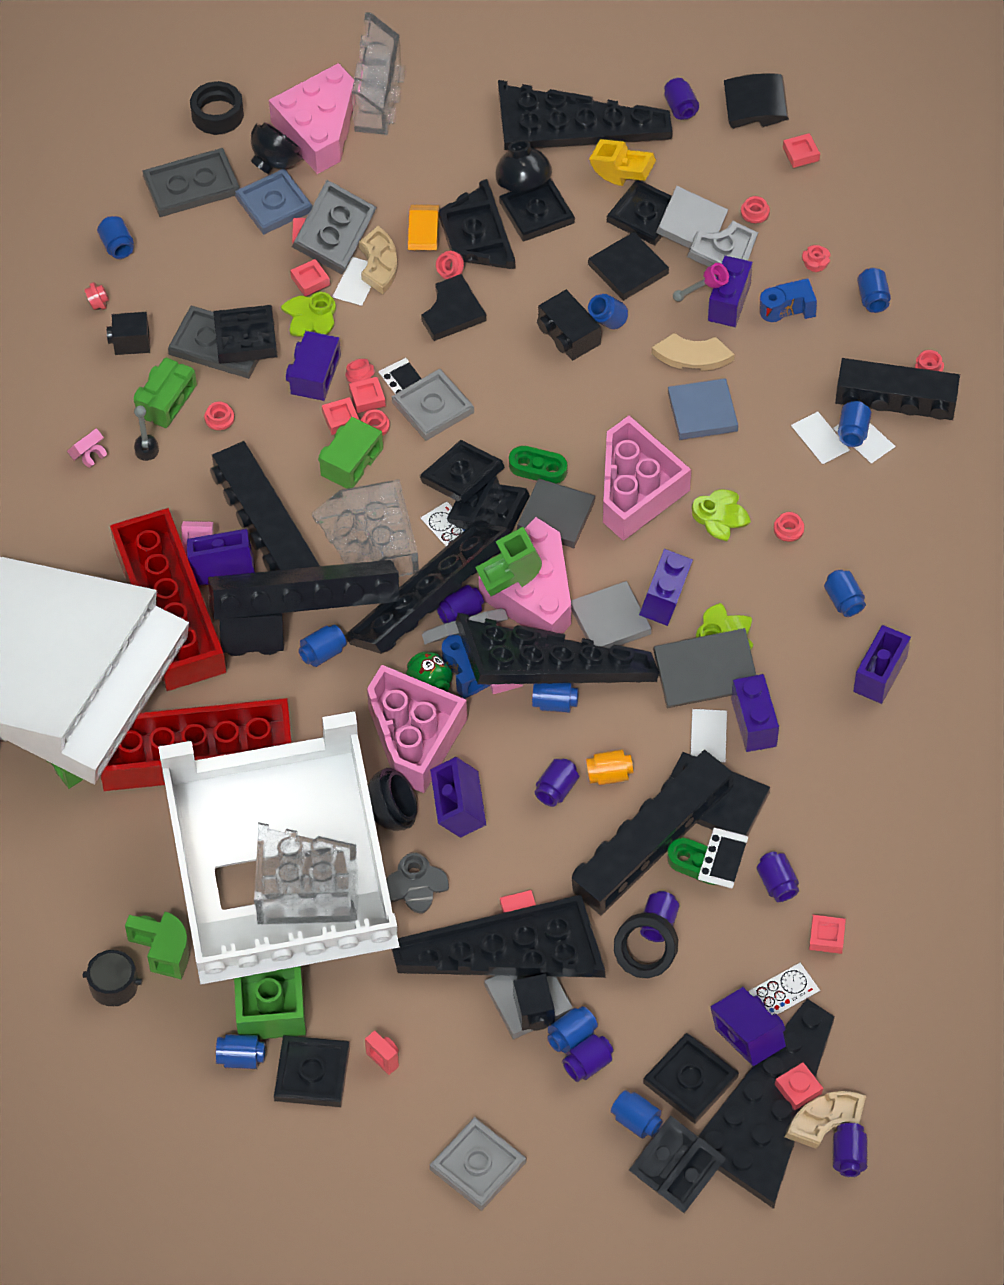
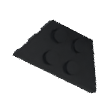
[439,179,516,269]

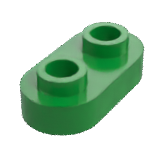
[509,446,568,484]
[667,838,717,885]

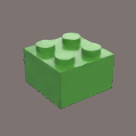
[234,966,306,1039]

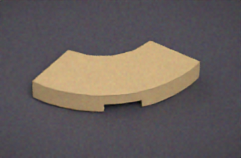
[359,226,397,294]
[651,333,735,371]
[784,1091,866,1149]

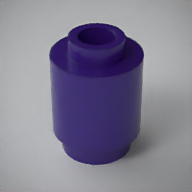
[664,78,699,120]
[436,585,484,624]
[534,759,579,807]
[756,852,799,902]
[640,891,680,942]
[562,1034,613,1082]
[833,1123,867,1177]

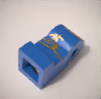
[760,279,817,322]
[442,635,490,699]

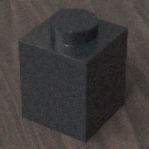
[106,312,150,355]
[513,974,555,1031]

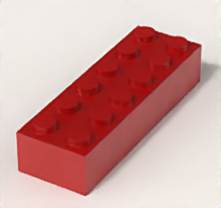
[110,508,226,691]
[100,698,292,791]

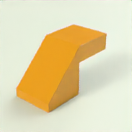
[408,205,439,250]

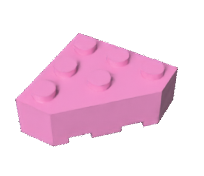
[269,63,356,174]
[603,416,691,541]
[479,517,571,634]
[367,665,467,793]

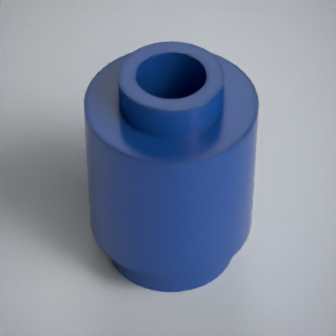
[97,216,134,259]
[857,268,891,313]
[588,294,628,329]
[838,401,871,447]
[824,570,866,617]
[298,625,347,667]
[532,683,579,713]
[547,1006,598,1054]
[216,1034,265,1069]
[610,1090,663,1139]

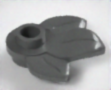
[386,853,449,914]

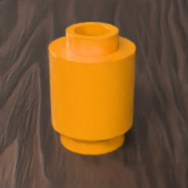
[586,749,634,786]

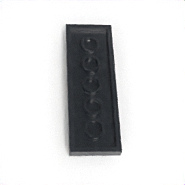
[344,521,511,654]

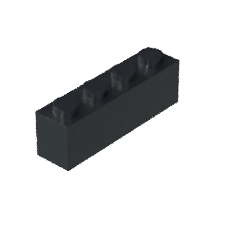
[835,358,960,420]

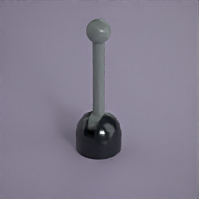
[134,406,159,461]

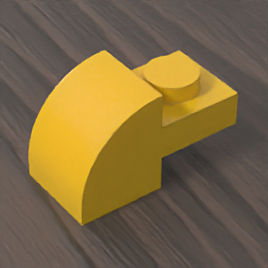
[589,139,656,186]

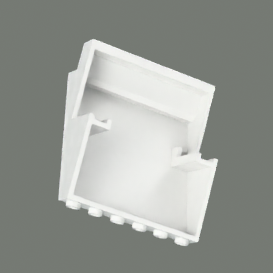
[0,557,189,785]

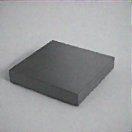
[517,478,595,548]

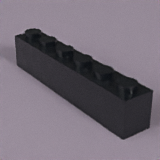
[210,441,320,571]
[208,560,400,620]
[571,749,733,916]

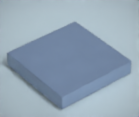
[235,168,312,235]
[668,378,738,440]

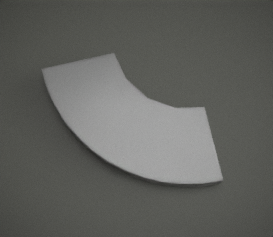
[422,608,508,644]

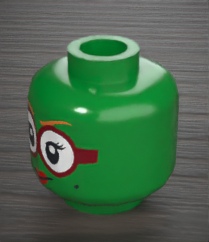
[406,652,453,692]

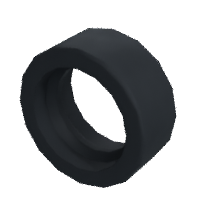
[190,81,244,135]
[613,912,678,979]

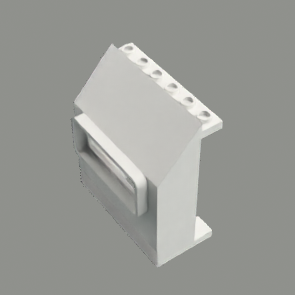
[158,711,399,985]

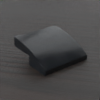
[724,73,789,129]
[213,305,278,364]
[446,476,530,532]
[629,1115,726,1213]

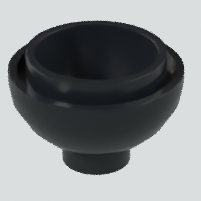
[251,122,302,174]
[495,140,552,192]
[368,768,417,831]

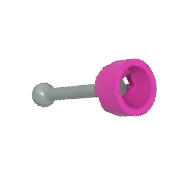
[673,263,729,302]

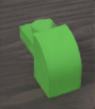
[475,527,542,596]
[125,912,190,980]

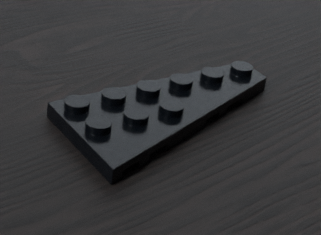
[498,80,673,150]
[455,613,660,685]
[391,895,606,978]
[698,999,834,1209]

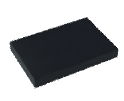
[669,752,771,836]

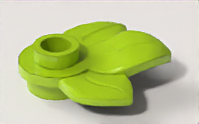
[281,292,336,337]
[691,489,751,541]
[696,603,754,650]

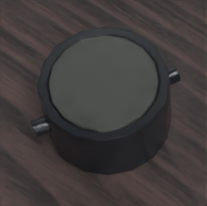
[83,950,142,1007]

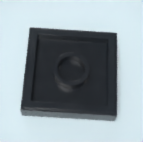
[499,177,575,242]
[607,180,671,246]
[588,232,669,301]
[419,440,505,504]
[643,1033,739,1124]
[274,1035,350,1107]

